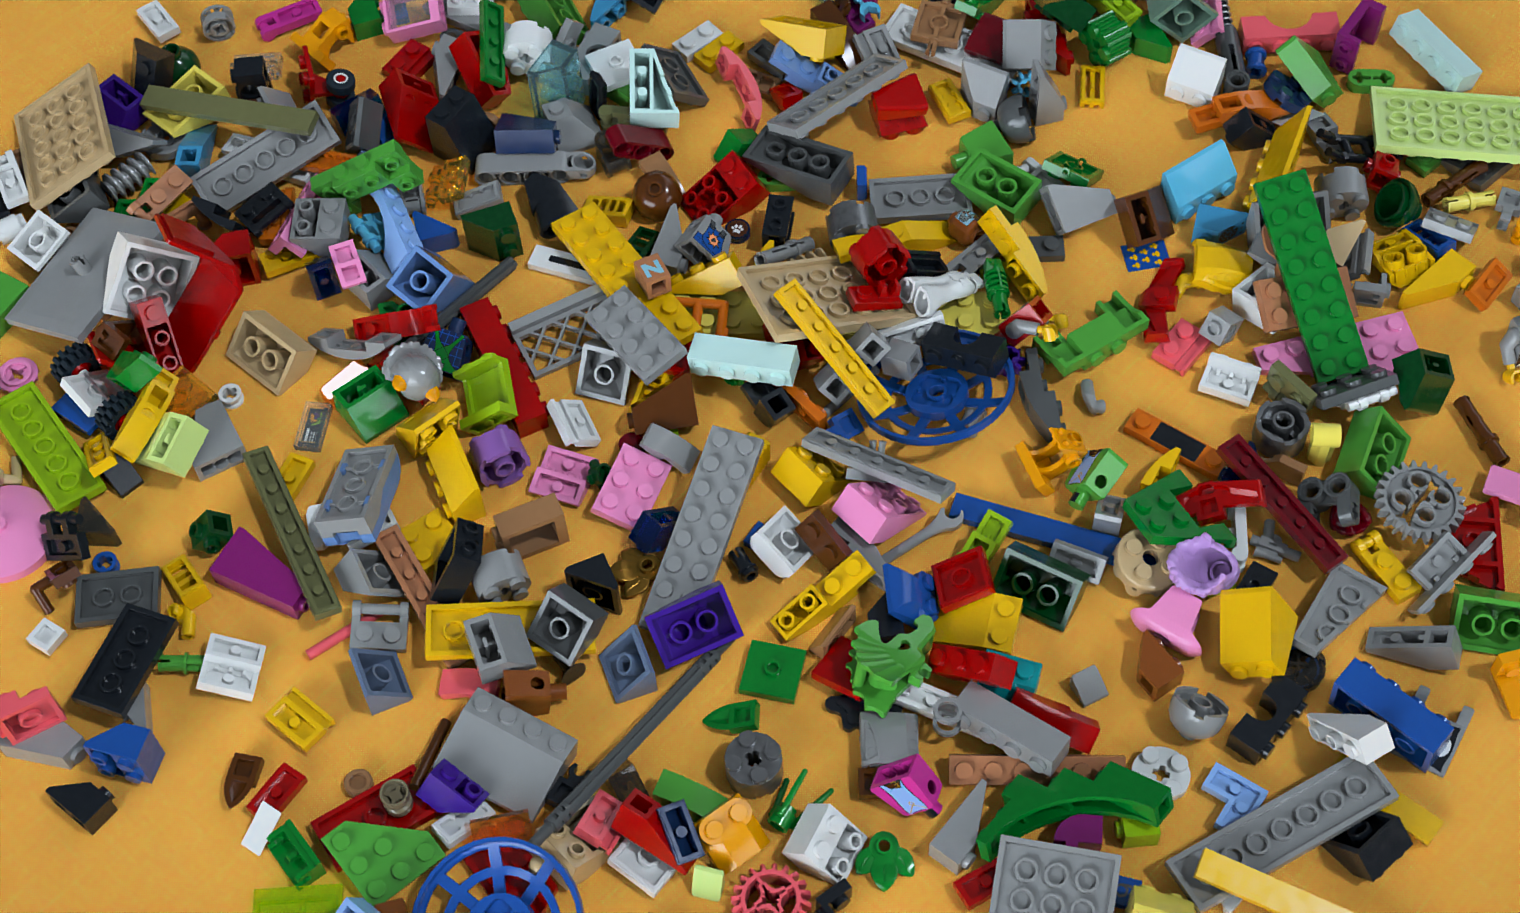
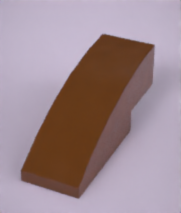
[810,0,862,71]

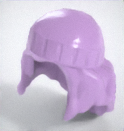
[1166,532,1240,598]

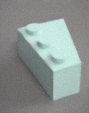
[629,48,680,128]

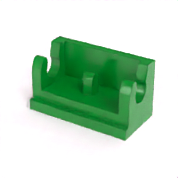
[266,819,327,892]

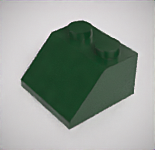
[460,201,524,261]

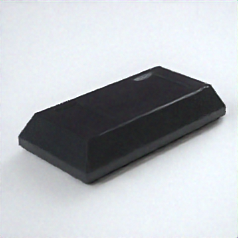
[589,71,607,121]

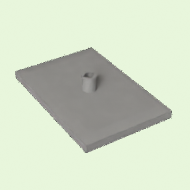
[4,207,163,344]

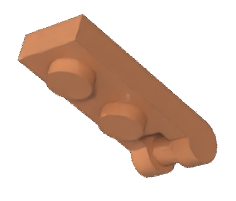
[126,164,194,221]

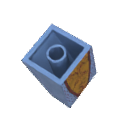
[386,245,475,313]

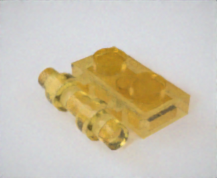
[425,155,471,209]

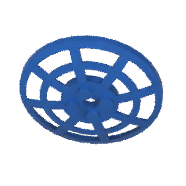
[857,329,1015,446]
[412,837,584,913]

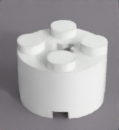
[503,20,553,76]

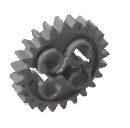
[1373,460,1467,545]

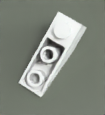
[1306,713,1395,765]

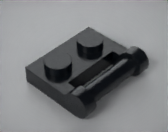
[234,181,295,239]

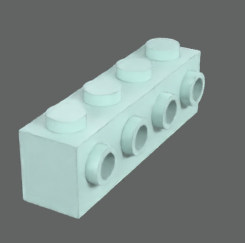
[1388,9,1483,92]
[687,332,800,387]

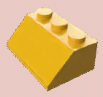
[425,425,487,523]

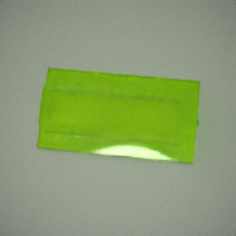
[252,883,344,913]

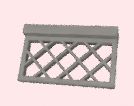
[507,284,607,380]

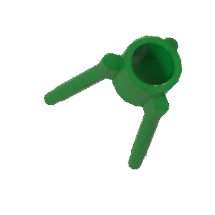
[767,768,834,833]

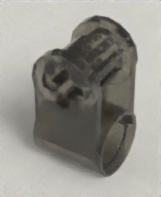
[594,130,632,178]

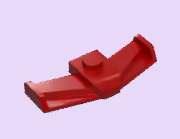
[1138,258,1186,343]
[1176,479,1267,526]

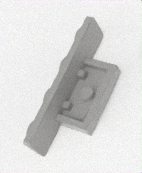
[1406,531,1497,615]

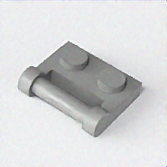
[349,600,410,653]

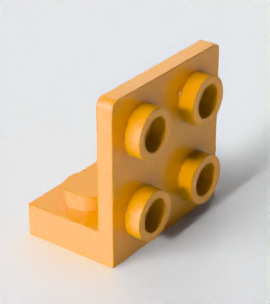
[1490,649,1520,720]

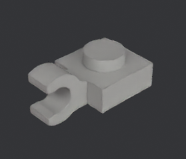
[1494,186,1520,232]

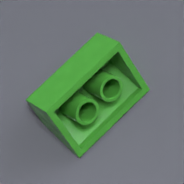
[517,0,589,46]
[1333,406,1411,500]
[1449,584,1520,655]

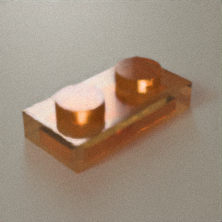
[470,809,533,850]

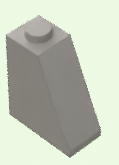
[1039,184,1117,235]
[192,399,246,482]
[0,721,87,770]

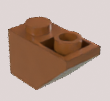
[1136,630,1184,702]

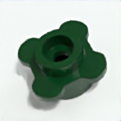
[586,459,611,490]

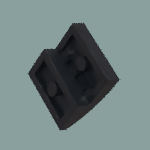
[192,195,250,233]

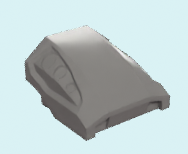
[859,711,919,768]

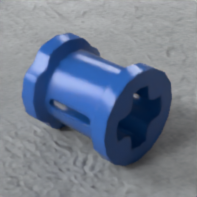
[1245,47,1267,79]

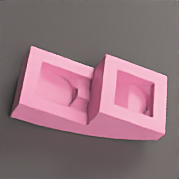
[328,239,367,290]

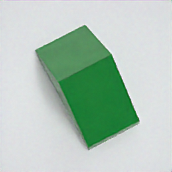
[713,129,758,163]

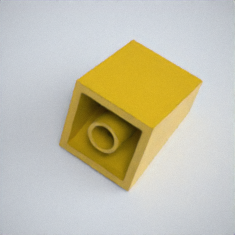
[1220,586,1298,679]

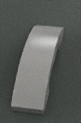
[308,328,402,360]

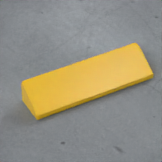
[1332,753,1445,846]

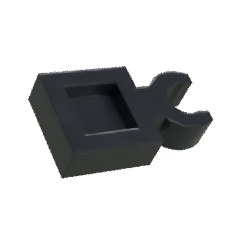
[545,763,591,808]

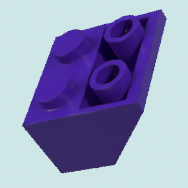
[99,74,148,131]

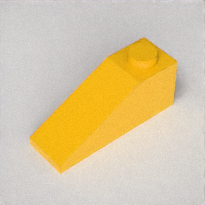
[881,220,958,251]
[1397,248,1476,310]

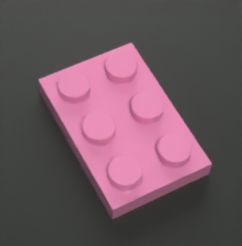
[590,443,673,535]

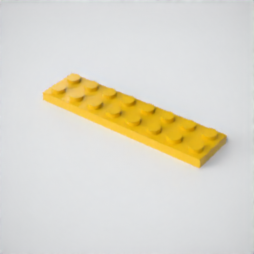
[551,202,703,345]

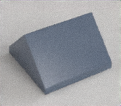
[598,625,658,703]
[348,648,413,716]

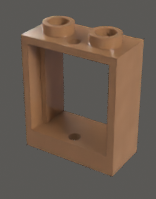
[491,493,570,559]

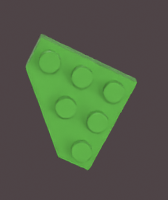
[321,821,446,907]

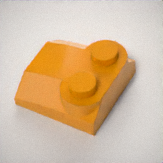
[693,793,770,875]

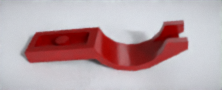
[352,304,441,341]

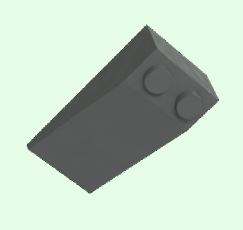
[742,125,854,206]

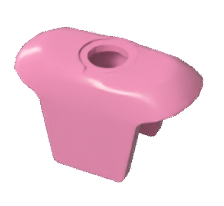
[1130,585,1202,657]

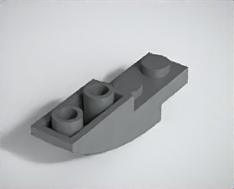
[1018,348,1066,443]

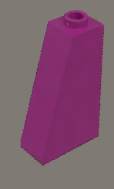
[209,526,309,620]

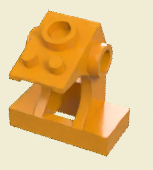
[290,7,355,71]
[1014,427,1088,497]

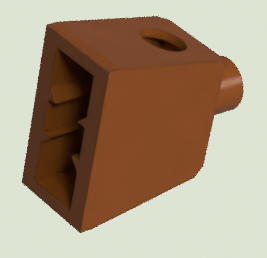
[501,670,567,716]

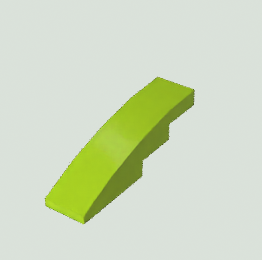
[935,509,1014,600]

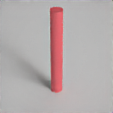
[305,614,383,660]

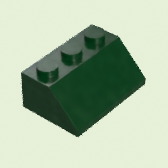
[993,541,1091,632]

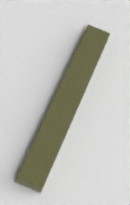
[139,85,320,136]
[242,445,342,621]

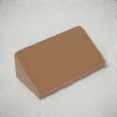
[808,604,856,659]

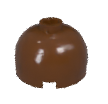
[632,170,683,222]

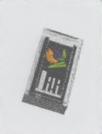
[293,401,333,453]

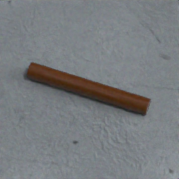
[409,718,452,791]

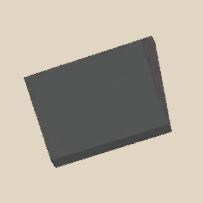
[344,96,383,153]

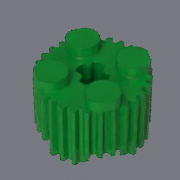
[1079,10,1132,66]

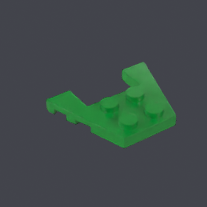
[1122,470,1237,548]

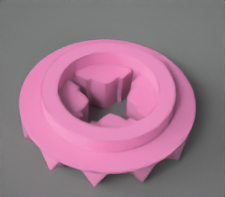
[0,357,40,393]

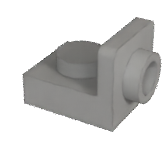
[1352,273,1391,308]

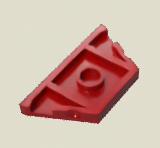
[1451,496,1505,591]
[463,847,559,913]

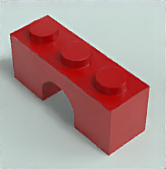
[927,643,1018,690]

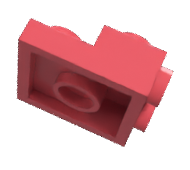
[0,686,67,746]

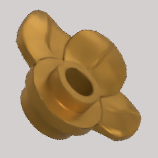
[610,548,661,598]

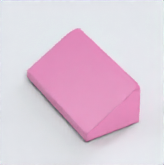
[1482,465,1520,505]

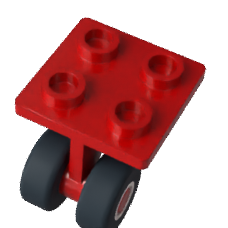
[298,45,355,111]

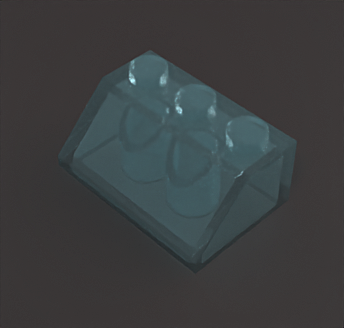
[527,39,585,119]

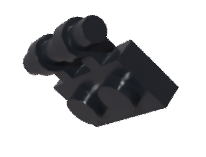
[40,511,91,561]

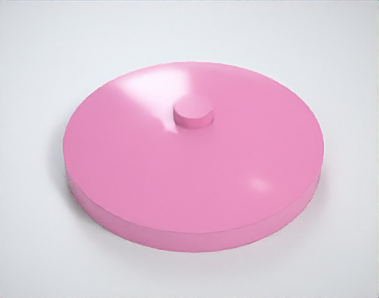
[0,485,55,583]

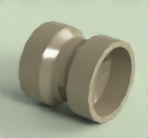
[379,779,414,817]

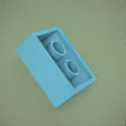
[1160,139,1237,224]

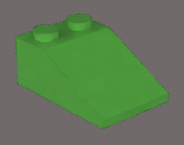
[951,147,1042,225]

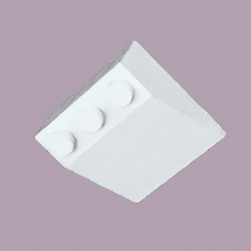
[102,231,200,320]

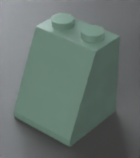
[1146,0,1219,43]

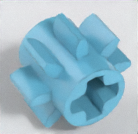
[1011,70,1031,97]

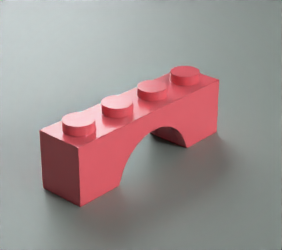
[1238,12,1340,55]

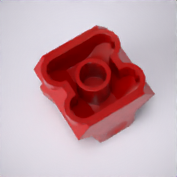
[868,73,928,140]

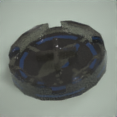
[1271,646,1326,692]

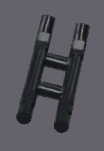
[1316,128,1403,164]

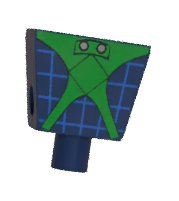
[422,317,473,383]

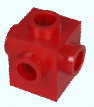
[1362,151,1401,193]

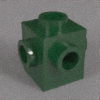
[189,509,233,554]

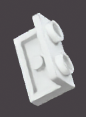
[1197,352,1262,407]

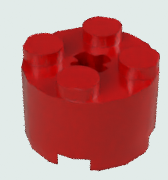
[848,225,911,286]

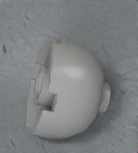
[1168,686,1229,741]

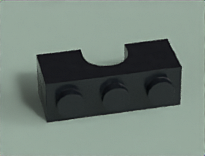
[921,322,1009,378]
[1226,675,1308,765]

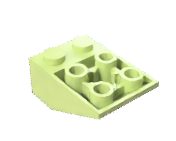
[134,412,209,478]

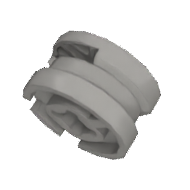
[200,5,236,41]

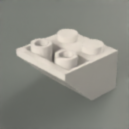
[1232,262,1277,335]
[782,803,868,885]

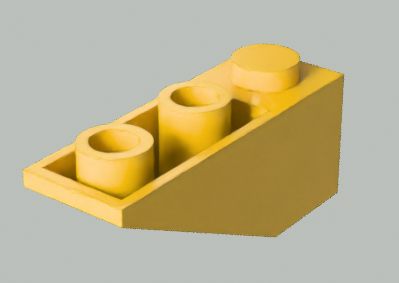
[671,250,742,295]

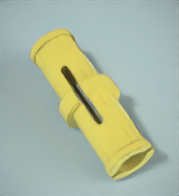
[1442,190,1496,213]

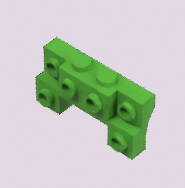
[310,139,424,214]
[1032,290,1150,377]

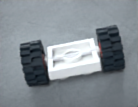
[50,342,137,440]

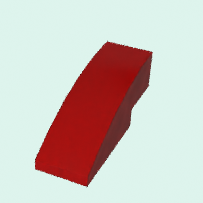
[1010,687,1101,754]

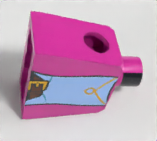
[870,753,943,818]

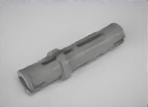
[754,236,815,265]

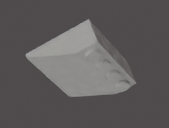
[432,687,578,823]

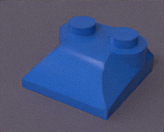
[882,563,940,630]

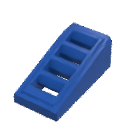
[1401,218,1457,262]

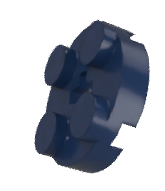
[1263,70,1312,114]

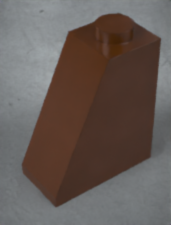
[627,370,699,435]

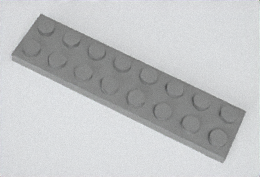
[638,425,765,631]
[1164,757,1400,913]

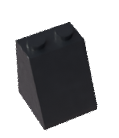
[425,85,496,175]

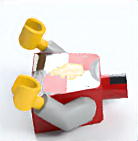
[994,295,1069,347]

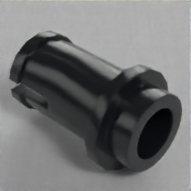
[728,547,759,582]

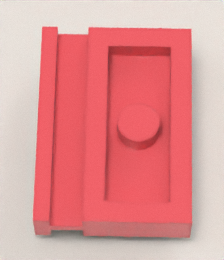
[1151,318,1212,377]
[573,789,623,855]

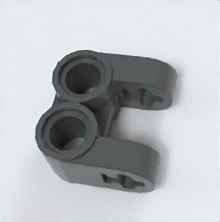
[1297,472,1360,527]

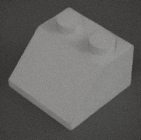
[1003,19,1057,72]

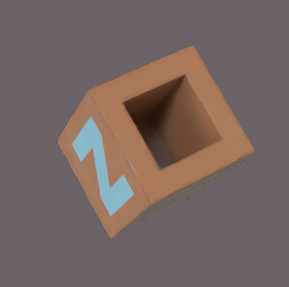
[634,253,672,300]

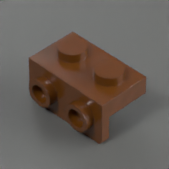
[795,509,853,572]

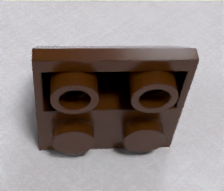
[1114,185,1175,248]

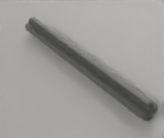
[405,257,518,345]

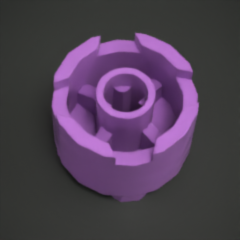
[469,424,531,488]

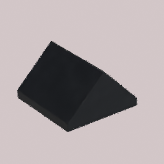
[564,553,623,615]

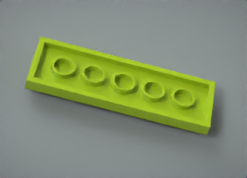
[0,381,107,514]

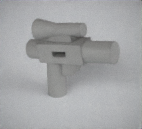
[1249,519,1302,564]

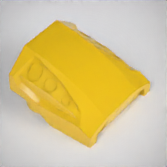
[1372,228,1435,288]
[1191,239,1253,295]

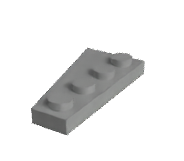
[1292,563,1388,658]

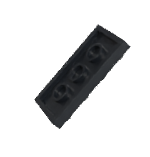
[71,603,179,719]

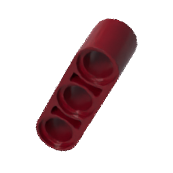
[605,124,674,160]

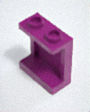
[1329,0,1387,75]

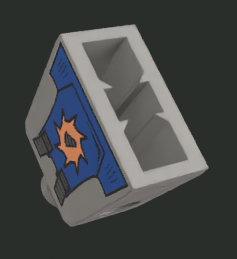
[675,213,731,265]

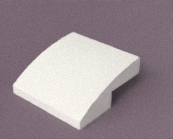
[196,633,266,702]

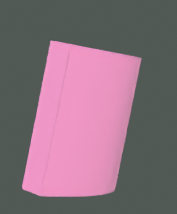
[528,445,600,507]

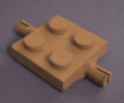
[910,0,968,57]

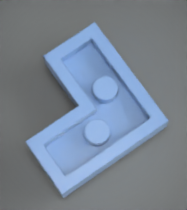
[1201,762,1269,830]

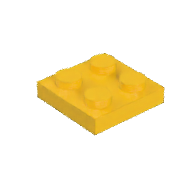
[401,507,453,574]

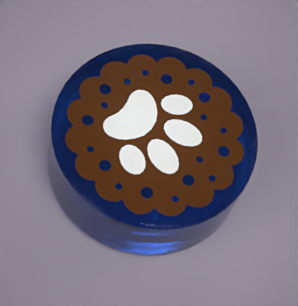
[725,218,750,244]

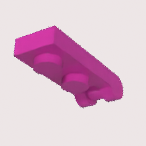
[254,0,323,42]

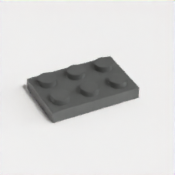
[641,43,709,107]
[1311,364,1400,410]
[74,566,162,629]

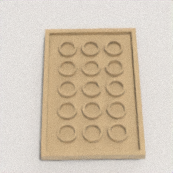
[14,63,116,211]
[737,255,919,343]

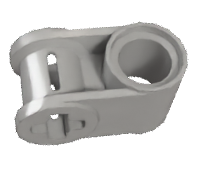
[399,184,427,215]

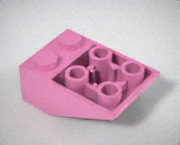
[831,481,927,544]

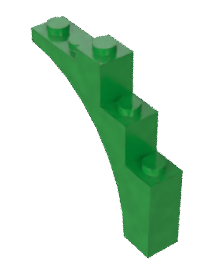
[976,761,1174,863]

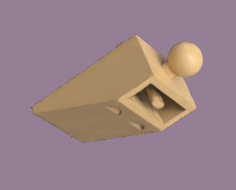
[529,794,626,891]

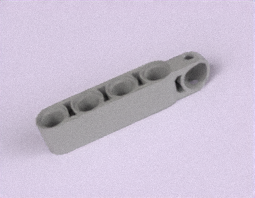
[475,150,597,186]

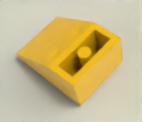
[395,397,461,459]

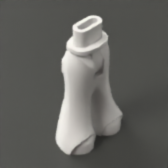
[899,270,984,317]

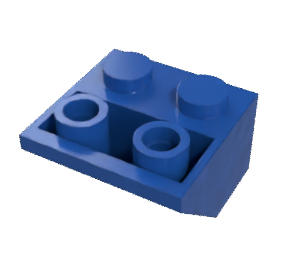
[83,723,165,784]

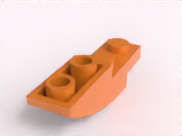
[1188,90,1290,134]

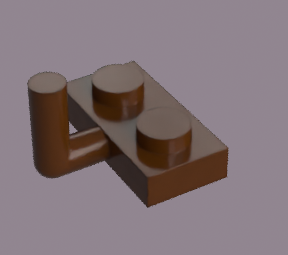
[30,561,82,615]

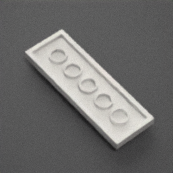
[885,3,1018,89]

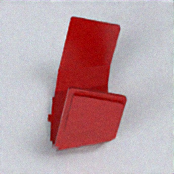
[87,213,244,378]

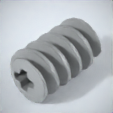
[100,152,156,203]

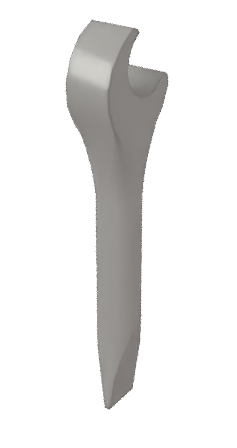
[882,507,964,564]

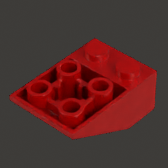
[378,68,439,154]
[681,150,771,226]

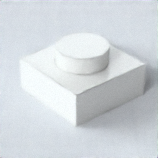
[26,617,68,656]

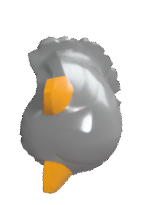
[381,341,443,402]

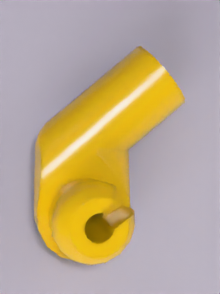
[1174,272,1201,300]
[167,603,196,640]

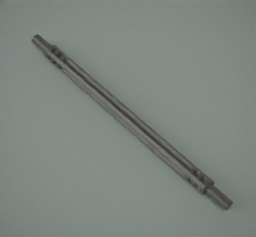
[528,639,736,851]

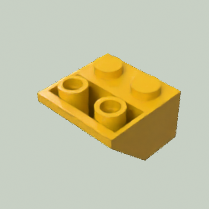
[771,446,851,507]

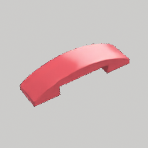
[715,46,762,131]

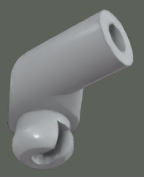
[1080,379,1106,415]

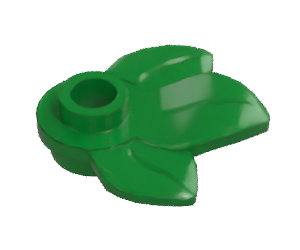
[855,831,915,892]

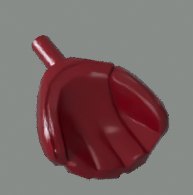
[1329,503,1372,536]

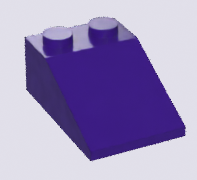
[644,580,744,669]

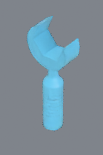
[853,0,881,23]

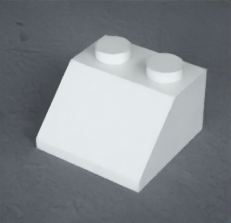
[1164,43,1227,107]

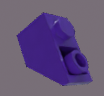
[416,758,490,813]

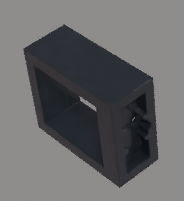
[430,517,484,604]

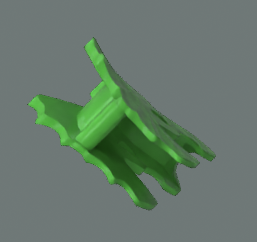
[846,614,936,718]

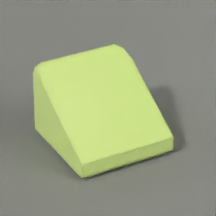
[691,864,726,902]

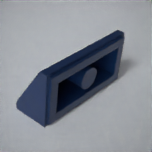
[656,799,705,866]

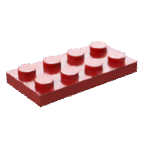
[310,764,442,873]

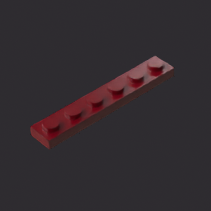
[1216,433,1349,575]

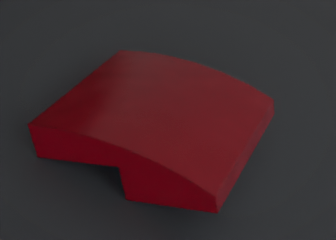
[964,12,1005,66]

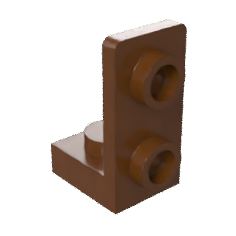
[91,320,136,361]

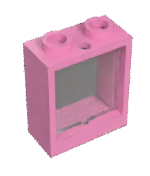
[379,0,448,44]

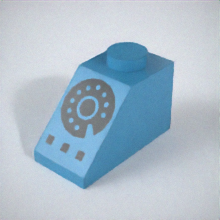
[1191,204,1248,244]

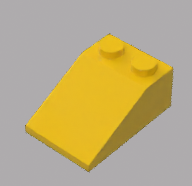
[761,15,847,62]
[933,593,1023,655]

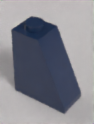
[494,113,562,154]

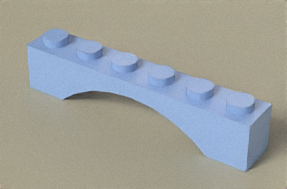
[357,149,423,274]

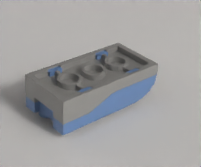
[314,444,401,546]

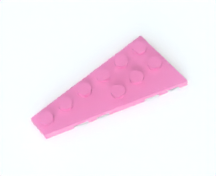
[1252,311,1419,377]

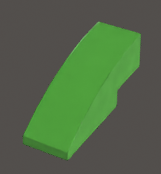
[652,769,728,822]

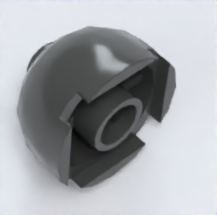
[993,93,1036,144]

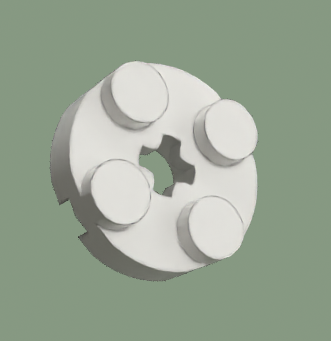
[1131,746,1191,801]

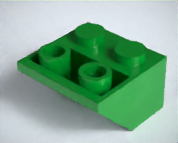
[332,365,409,444]

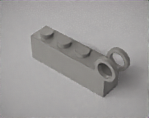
[933,680,1071,777]

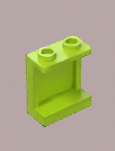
[452,353,518,436]

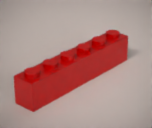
[459,297,550,439]

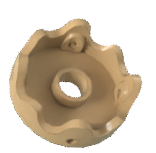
[1112,528,1176,597]

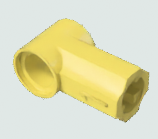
[1307,422,1342,467]

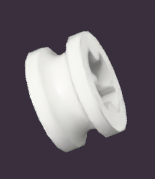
[218,383,244,410]

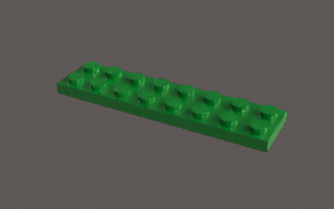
[1253,169,1369,383]

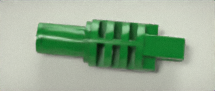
[983,258,1011,319]

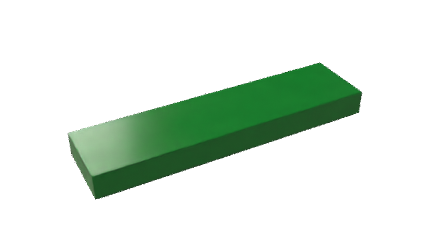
[479,0,505,88]

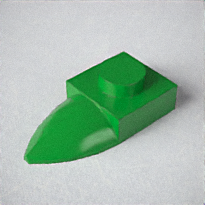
[703,699,760,734]

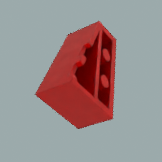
[449,30,512,109]

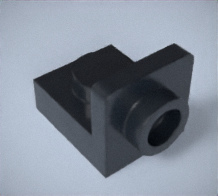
[814,878,852,913]

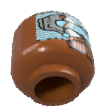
[948,209,985,247]

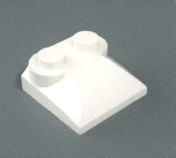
[7,209,70,272]
[750,506,814,578]

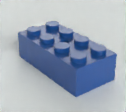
[1328,658,1454,773]

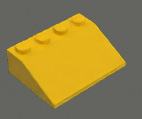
[1241,105,1313,213]

